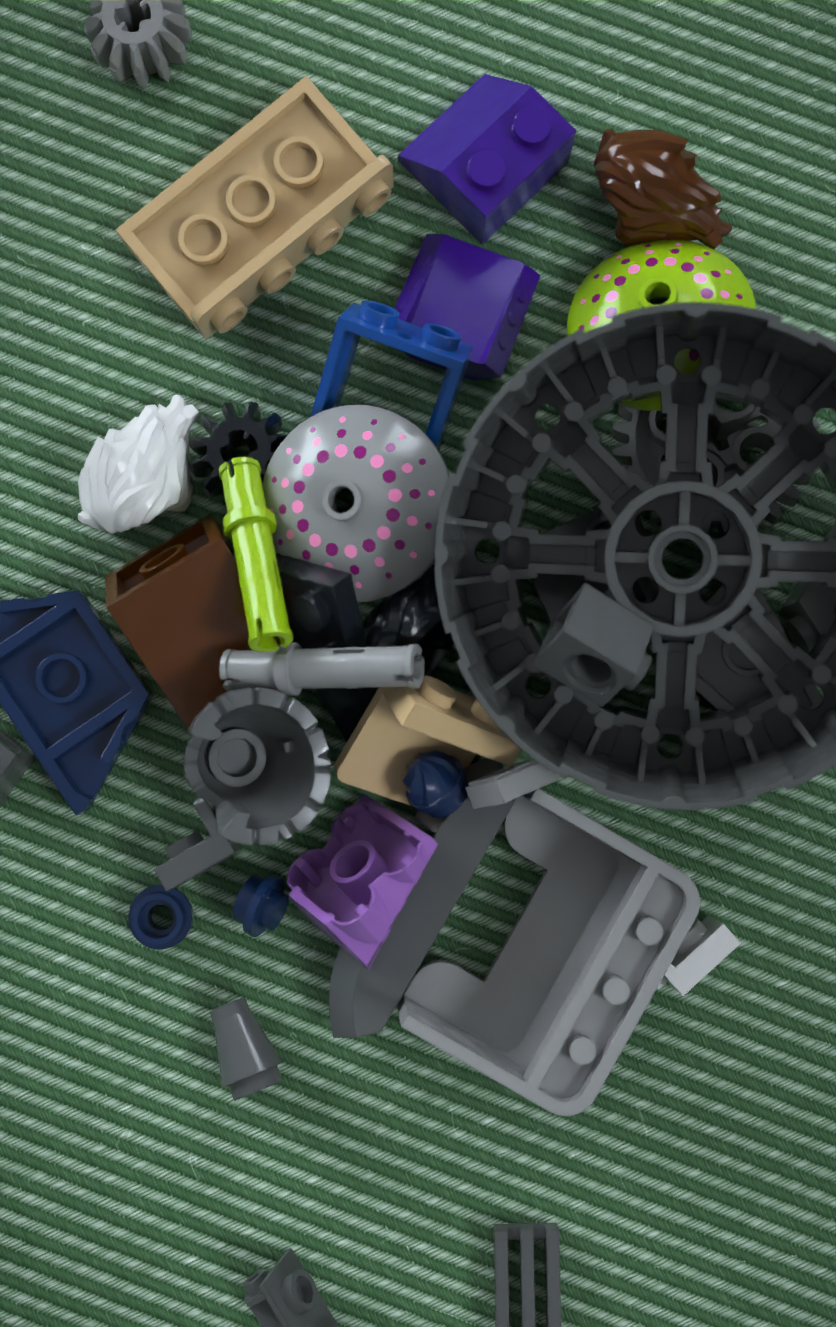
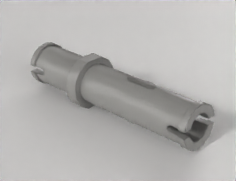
[219,643,424,696]

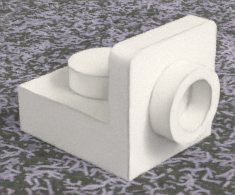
[657,916,741,996]

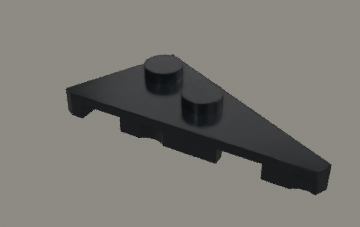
[275,553,377,742]

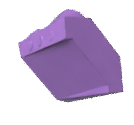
[287,794,438,971]

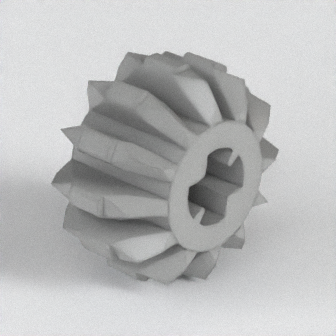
[84,0,192,89]

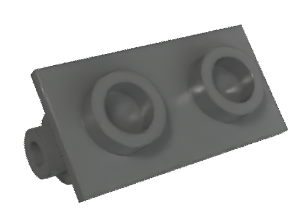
[243,1248,339,1327]

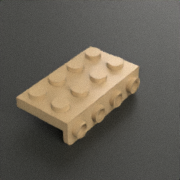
[116,76,394,340]

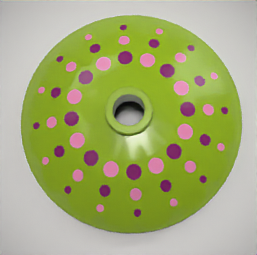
[567,239,756,411]

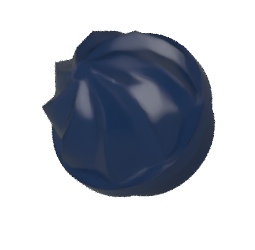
[402,750,469,818]

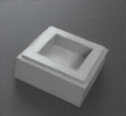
[465,759,559,809]

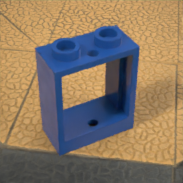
[310,301,474,451]

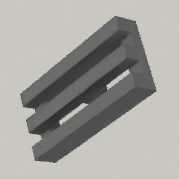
[493,1223,561,1327]

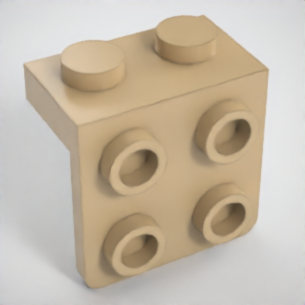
[334,675,522,806]

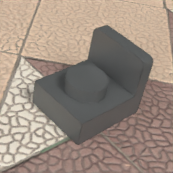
[154,798,243,892]

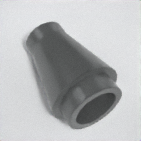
[209,997,283,1101]

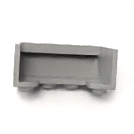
[397,789,700,1116]

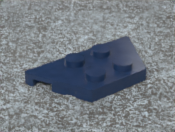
[0,590,154,815]

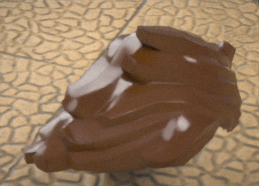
[593,128,732,249]

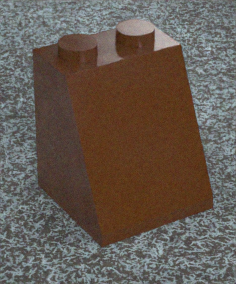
[105,513,280,729]

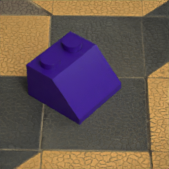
[398,74,577,245]

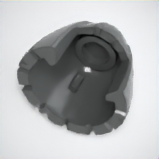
[183,687,331,845]

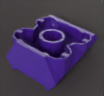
[394,234,541,381]

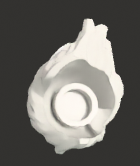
[78,395,200,534]

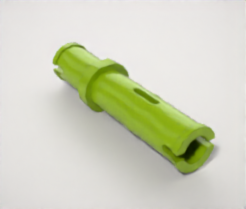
[219,457,293,652]

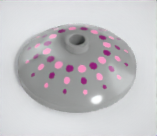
[262,405,449,602]

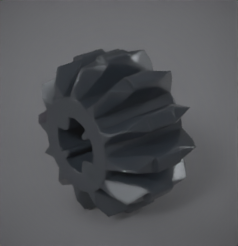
[189,401,288,504]

